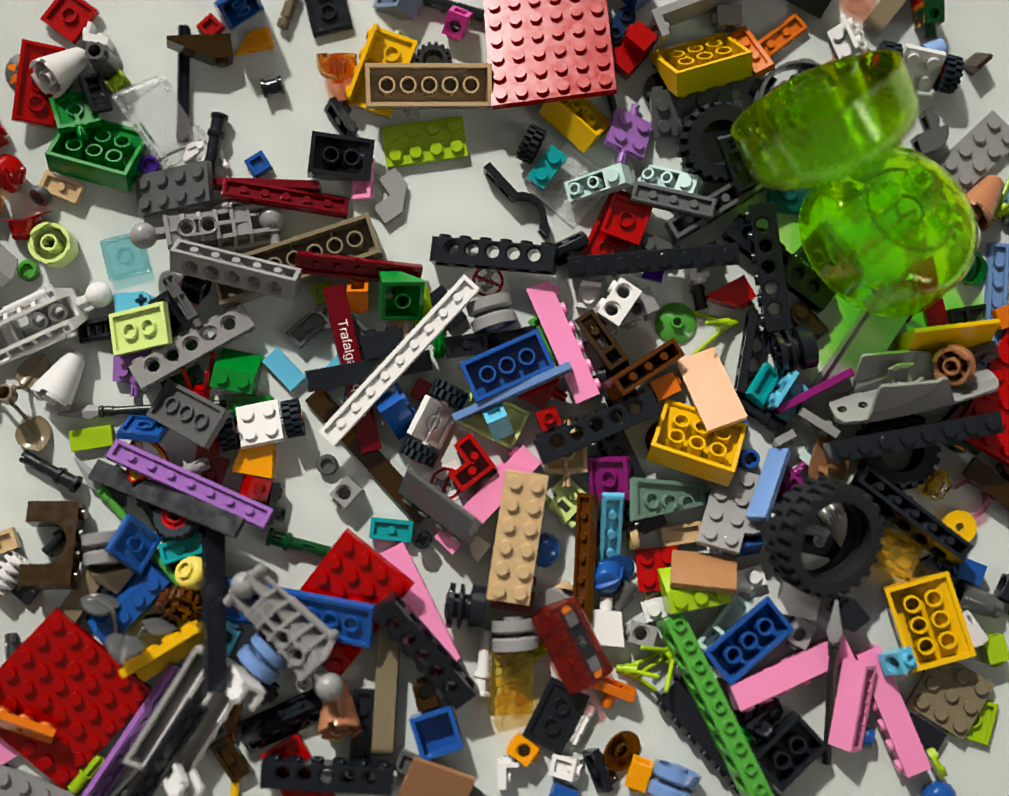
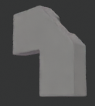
[373,168,408,225]

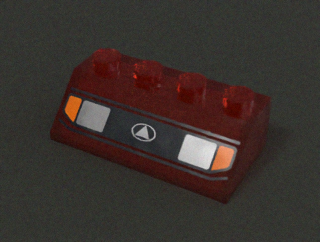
[531,595,613,694]

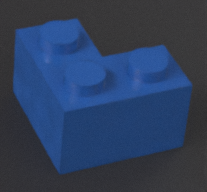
[375,382,416,440]

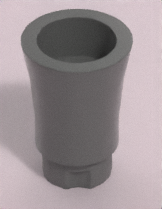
[85,41,122,80]
[954,580,1004,619]

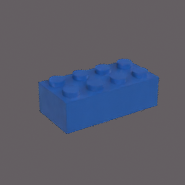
[459,328,555,402]

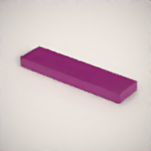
[773,367,855,415]

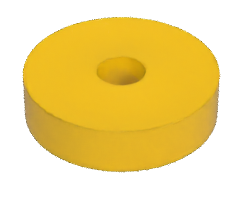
[941,510,977,542]

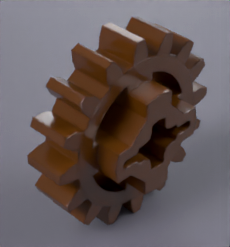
[156,586,202,624]

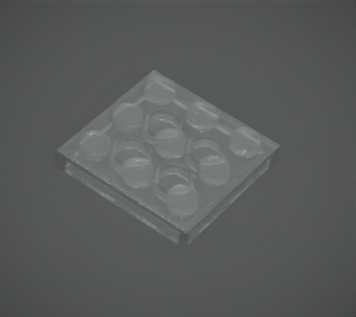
[527,143,604,230]

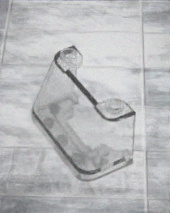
[111,75,208,169]

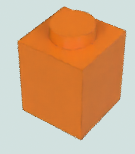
[346,280,371,314]
[647,372,682,402]

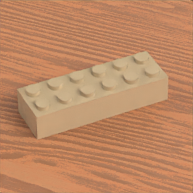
[365,63,492,109]
[486,468,549,605]

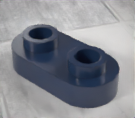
[609,7,636,46]

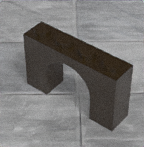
[17,501,88,590]

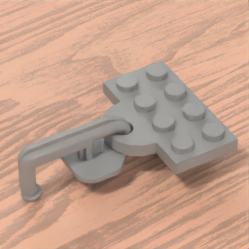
[696,469,830,555]

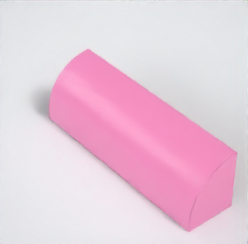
[828,659,877,752]

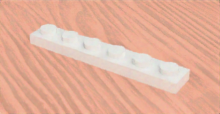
[640,563,767,623]

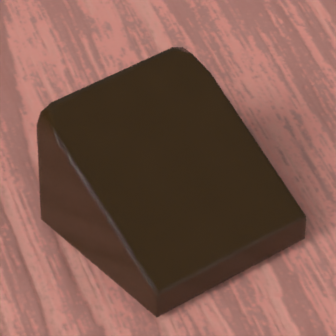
[963,52,993,76]

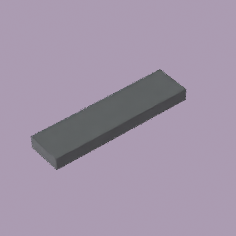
[630,181,717,221]

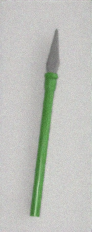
[74,457,179,587]

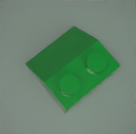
[378,271,425,321]
[209,348,265,396]

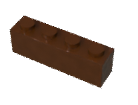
[601,337,685,402]

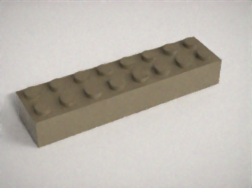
[213,213,383,309]

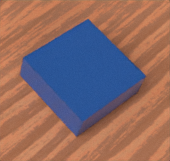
[244,150,273,178]

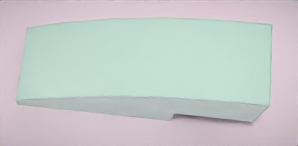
[696,593,752,651]

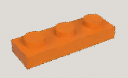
[728,25,775,79]

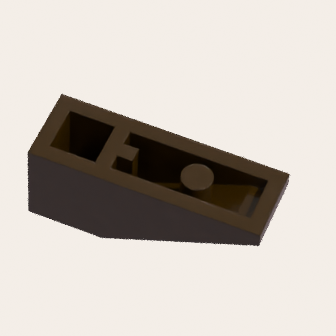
[167,33,233,68]
[575,309,630,376]

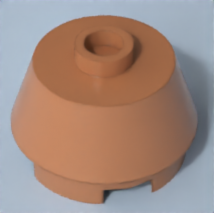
[932,344,976,386]

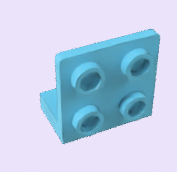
[764,370,809,422]

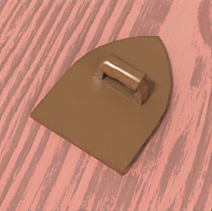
[808,435,851,481]

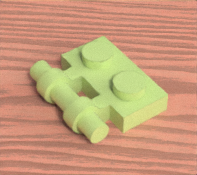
[545,478,585,529]

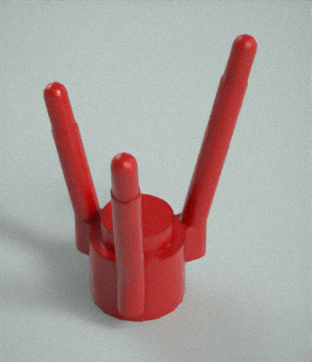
[181,352,215,400]

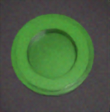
[17,260,40,282]

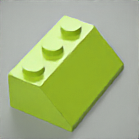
[657,567,733,614]

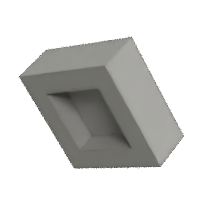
[770,429,797,448]

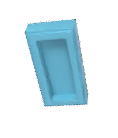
[262,347,306,392]

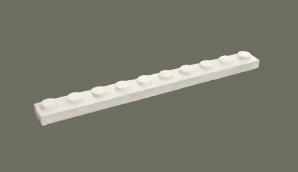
[318,274,480,446]

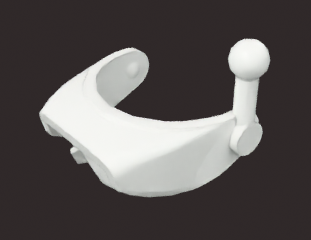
[183,141,230,169]

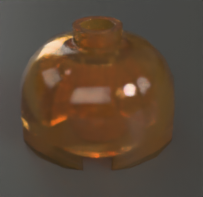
[316,53,358,84]

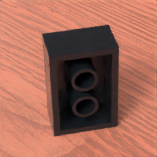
[752,710,829,792]

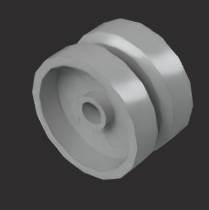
[466,292,518,333]
[81,530,119,566]
[490,615,539,652]

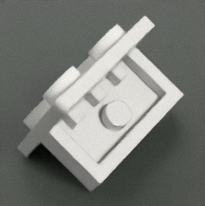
[827,13,872,68]

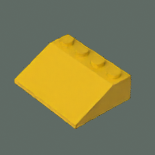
[649,32,753,97]
[894,318,1000,360]
[646,398,747,487]
[881,571,977,673]

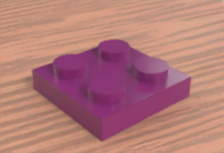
[587,456,631,500]

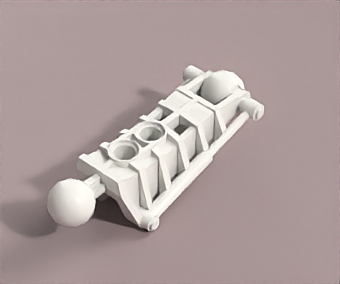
[0,282,113,366]

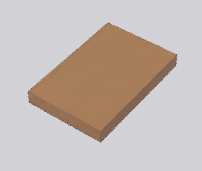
[670,550,737,594]
[398,756,476,796]

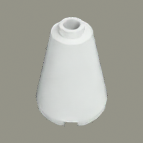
[29,47,89,99]
[30,350,86,411]

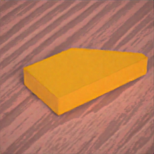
[236,27,274,56]

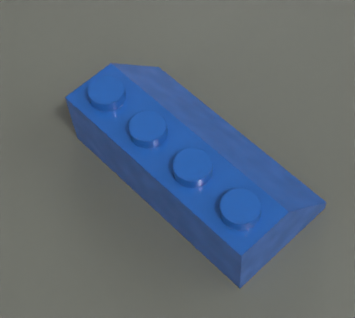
[85,559,173,645]
[703,596,794,686]

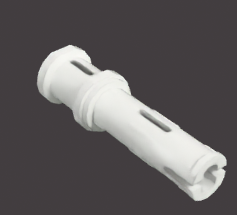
[473,629,494,697]

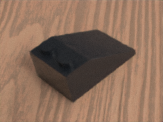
[307,131,375,181]

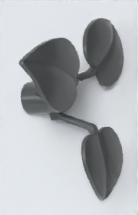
[79,593,179,665]

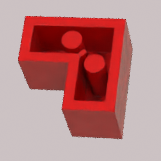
[612,20,658,81]
[449,433,496,493]

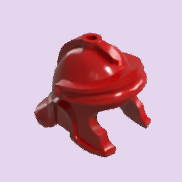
[0,154,27,194]

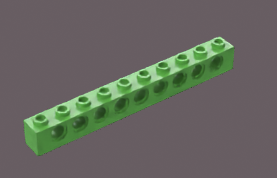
[656,612,774,796]

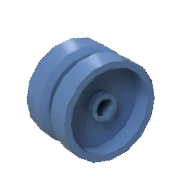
[237,630,288,685]
[646,759,701,796]

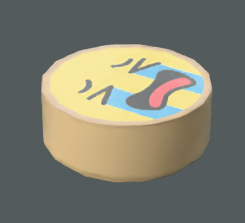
[626,528,640,550]

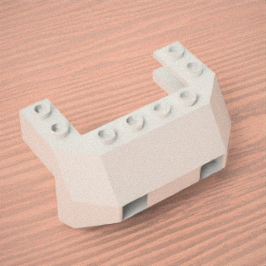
[122,644,265,796]

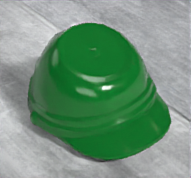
[953,252,988,287]

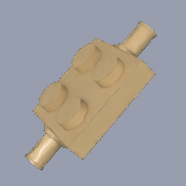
[545,416,589,488]

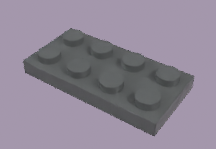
[135,160,214,218]
[146,378,231,450]

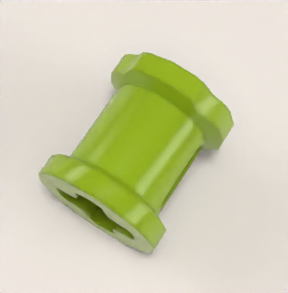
[104,69,132,96]

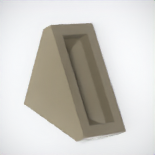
[88,562,135,594]

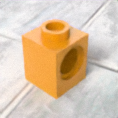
[506,730,540,767]
[624,754,654,793]

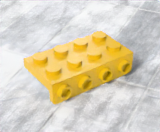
[344,23,419,119]
[118,619,203,682]

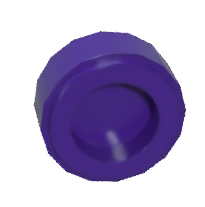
[139,155,162,174]

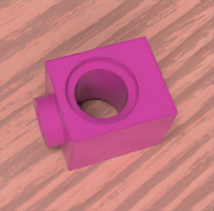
[442,5,472,41]

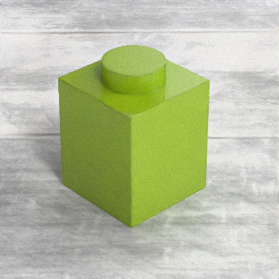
[978,632,1009,667]

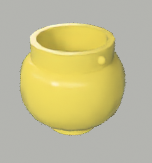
[175,556,202,592]

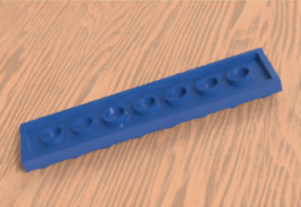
[225,577,376,648]

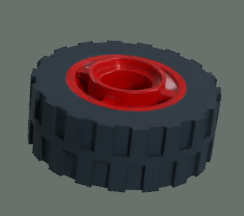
[153,507,202,541]

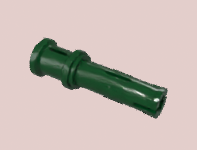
[265,527,332,558]

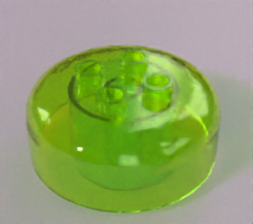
[731,50,920,191]
[799,144,978,317]

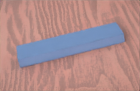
[746,448,791,522]

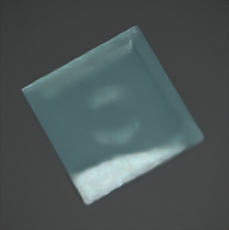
[99,233,151,281]

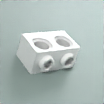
[595,277,642,329]

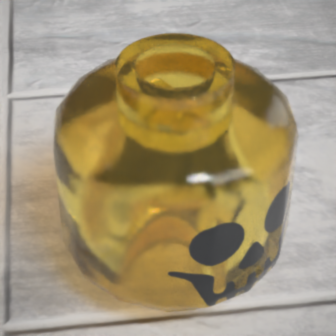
[920,468,953,501]

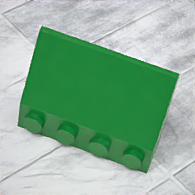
[45,119,151,193]

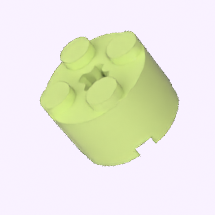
[28,222,79,268]

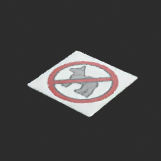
[465,268,511,299]
[423,460,470,501]

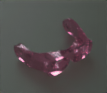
[951,479,993,519]

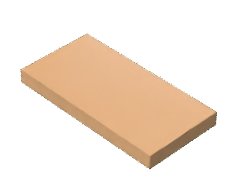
[675,347,748,434]

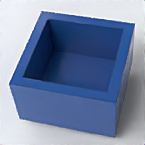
[409,704,464,760]

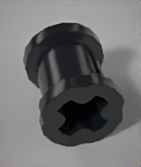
[260,75,285,98]
[412,530,432,549]

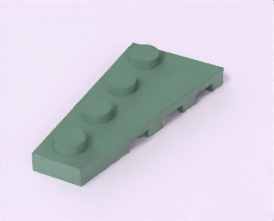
[629,477,706,521]

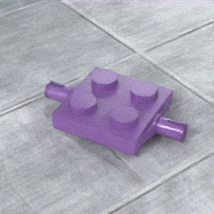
[604,103,652,164]
[113,349,157,397]

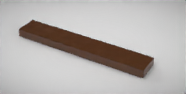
[572,493,598,624]

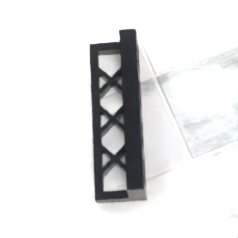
[734,309,769,396]
[237,688,322,753]

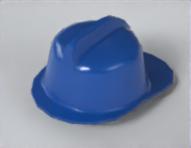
[594,555,635,594]

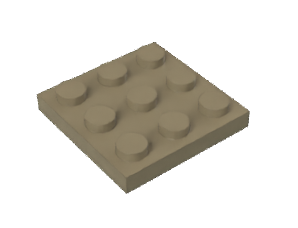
[905,661,995,740]

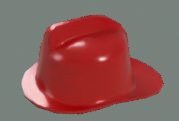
[1,211,53,241]

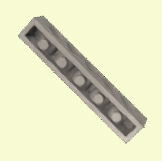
[170,239,302,301]
[129,304,256,392]

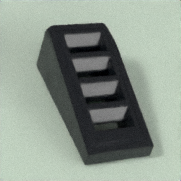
[79,72,113,115]
[78,316,111,344]

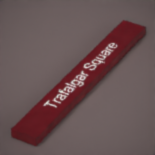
[322,284,382,454]

